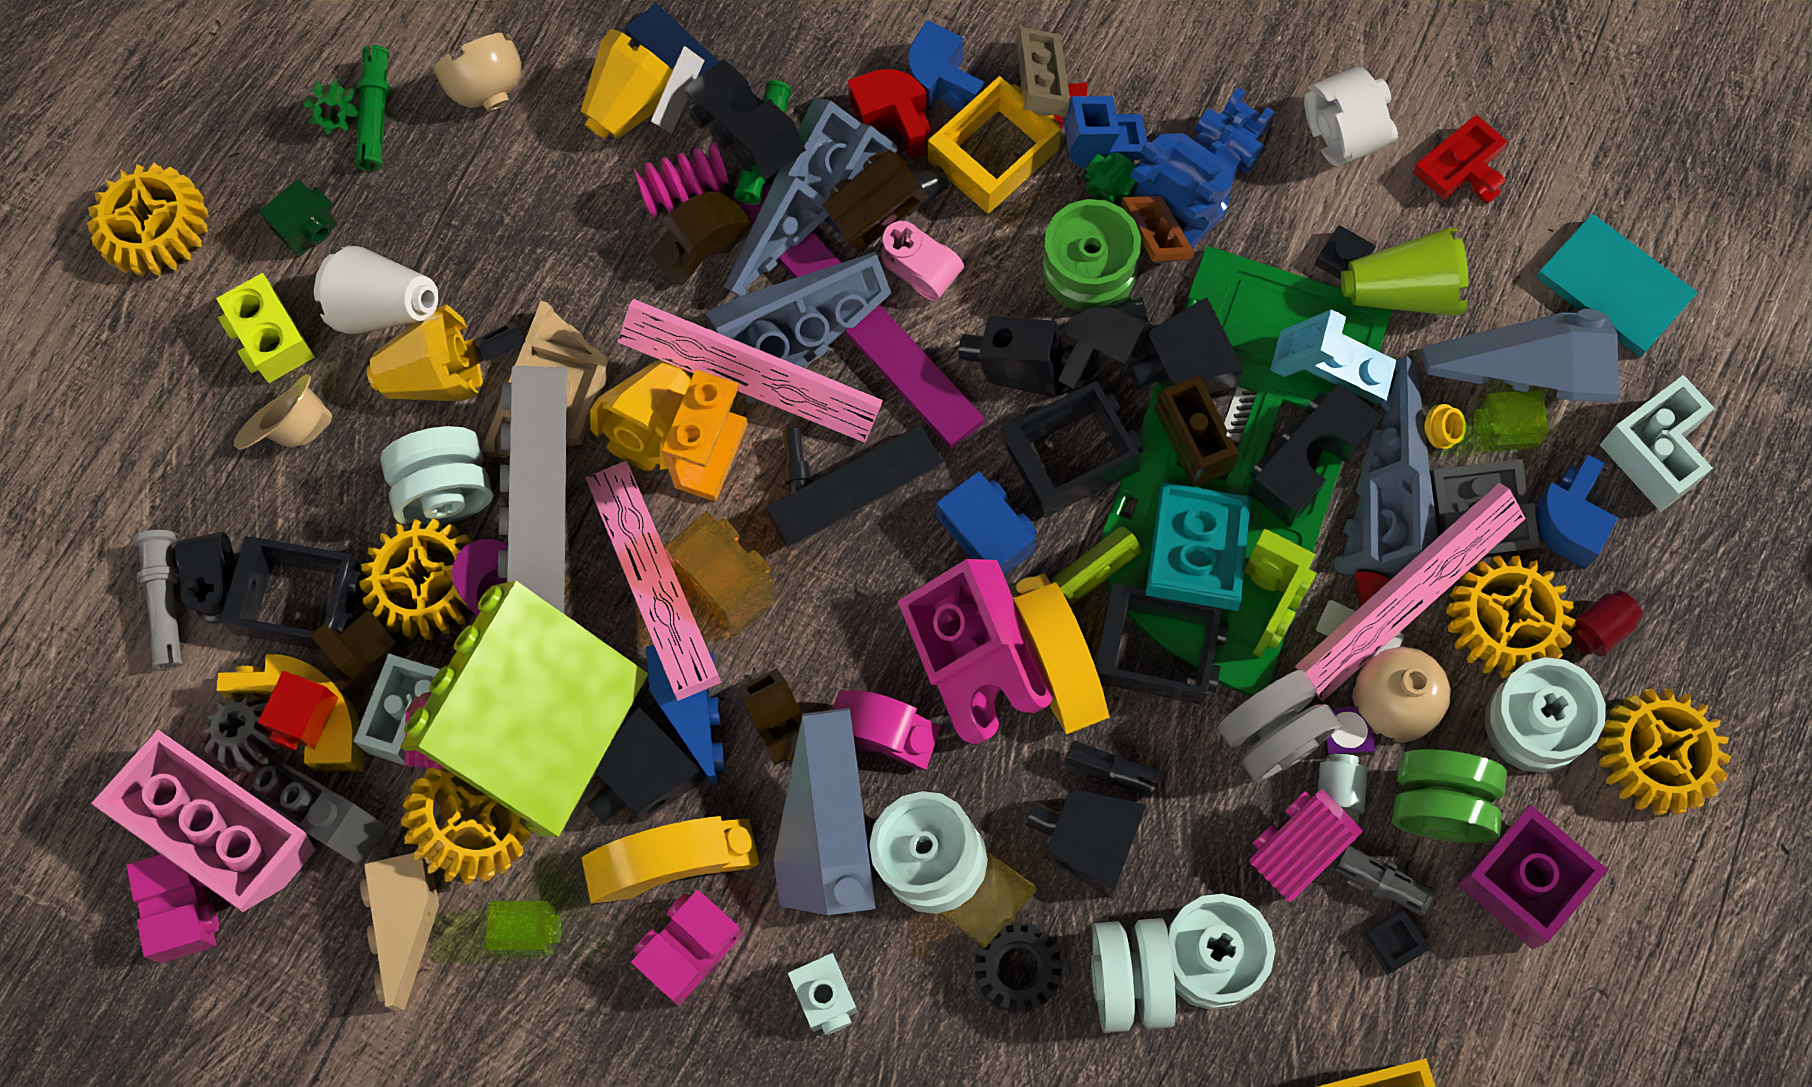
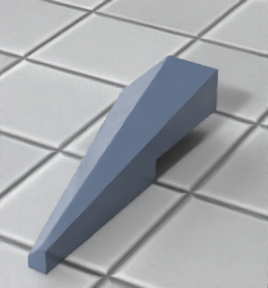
[724,98,898,296]
[1334,356,1438,578]

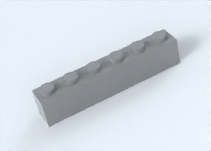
[498,366,567,614]

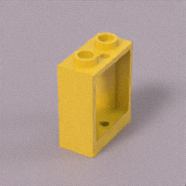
[928,76,1061,214]

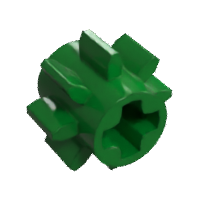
[303,78,359,135]
[1084,152,1137,203]

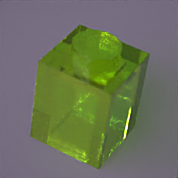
[1474,391,1549,451]
[485,901,561,956]

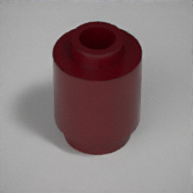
[1571,590,1643,656]

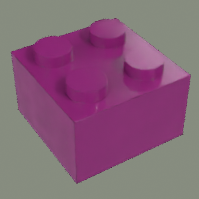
[1457,804,1608,950]

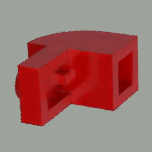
[847,69,931,160]

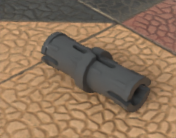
[1334,845,1436,916]

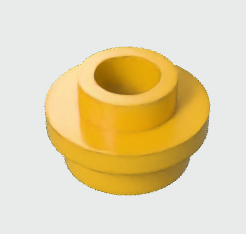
[1424,404,1466,449]

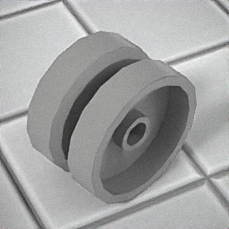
[1217,669,1342,783]

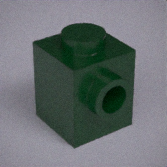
[259,179,337,258]

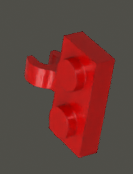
[1413,114,1508,204]

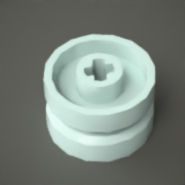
[380,426,494,527]
[1485,657,1606,773]
[869,791,988,914]
[1167,894,1275,1010]
[1091,918,1176,1033]

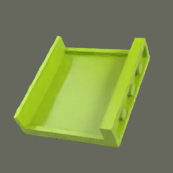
[400,581,648,837]

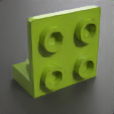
[1244,529,1317,658]

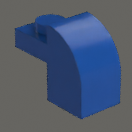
[909,20,984,112]
[1062,96,1147,168]
[1535,455,1618,569]

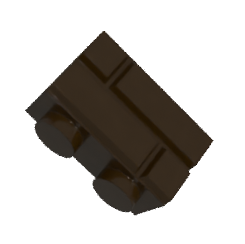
[822,149,929,252]
[1154,376,1239,487]

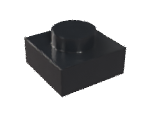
[1315,225,1376,280]

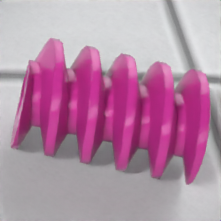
[633,142,729,218]

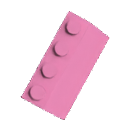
[91,730,316,912]

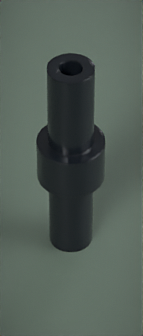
[782,428,811,494]

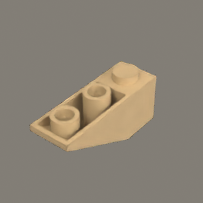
[360,853,439,1012]

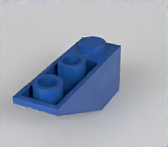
[646,645,726,786]

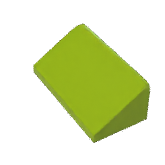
[1051,526,1142,605]

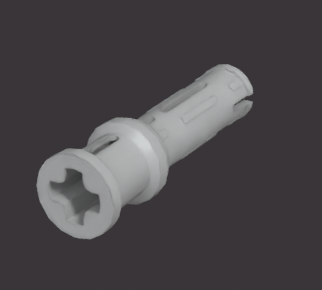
[133,530,183,670]

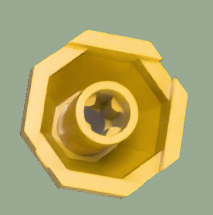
[581,28,673,140]
[367,304,483,401]
[589,360,692,471]

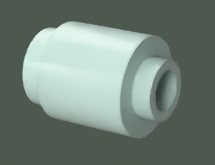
[1317,754,1368,824]

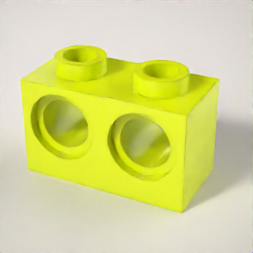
[216,273,315,383]

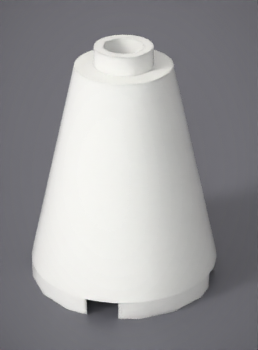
[314,246,438,334]

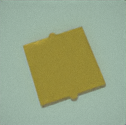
[939,850,1037,948]

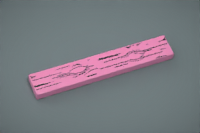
[617,299,883,443]
[585,460,722,701]
[1294,483,1526,702]

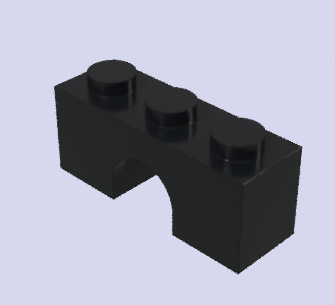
[683,59,806,180]
[1248,383,1382,527]

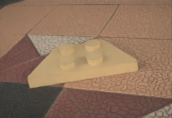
[482,301,611,459]

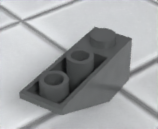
[246,755,388,867]

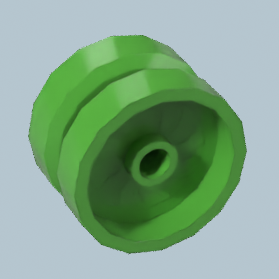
[1042,199,1141,312]
[1391,749,1507,843]

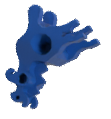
[1130,88,1275,249]

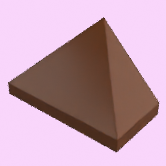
[1121,196,1195,264]

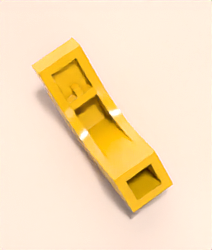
[1009,573,1110,734]
[216,654,364,773]
[581,816,760,904]

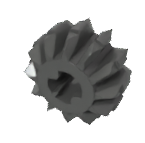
[199,692,281,773]

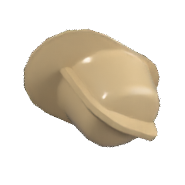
[234,374,332,450]

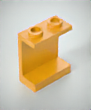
[661,369,748,502]

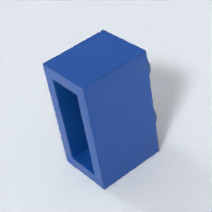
[936,471,1037,575]

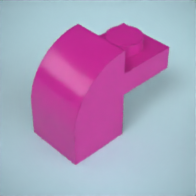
[832,690,941,770]

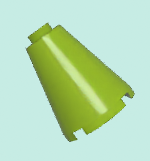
[1341,227,1468,316]

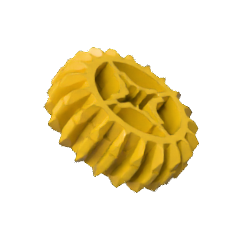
[86,163,209,278]
[359,518,472,640]
[1446,555,1576,679]
[1596,688,1732,816]
[400,767,531,885]

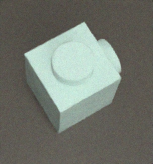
[788,953,858,1035]

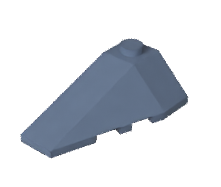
[705,252,891,404]
[1420,309,1619,403]
[774,708,876,915]

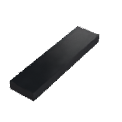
[765,424,943,550]

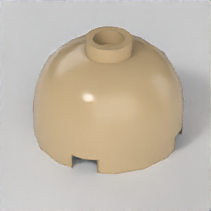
[433,32,521,112]
[1352,646,1451,743]

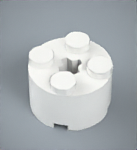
[1304,66,1398,167]

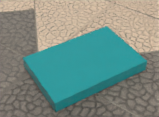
[1536,213,1698,358]
[1145,482,1251,611]

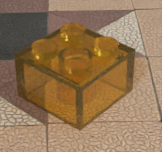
[665,511,776,638]

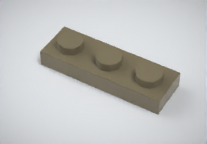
[1016,27,1071,117]

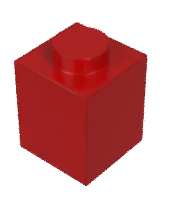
[258,670,339,751]

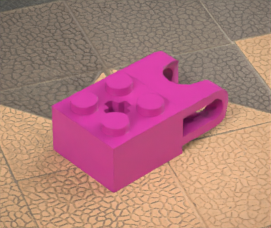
[898,559,1053,744]

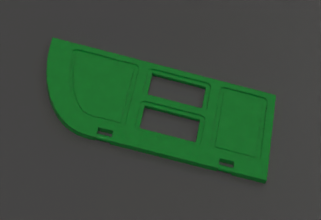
[1101,246,1392,697]

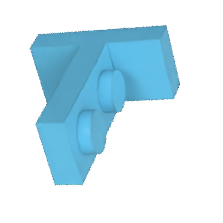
[1270,310,1396,404]

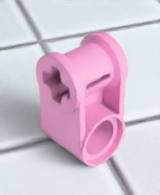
[881,221,964,301]

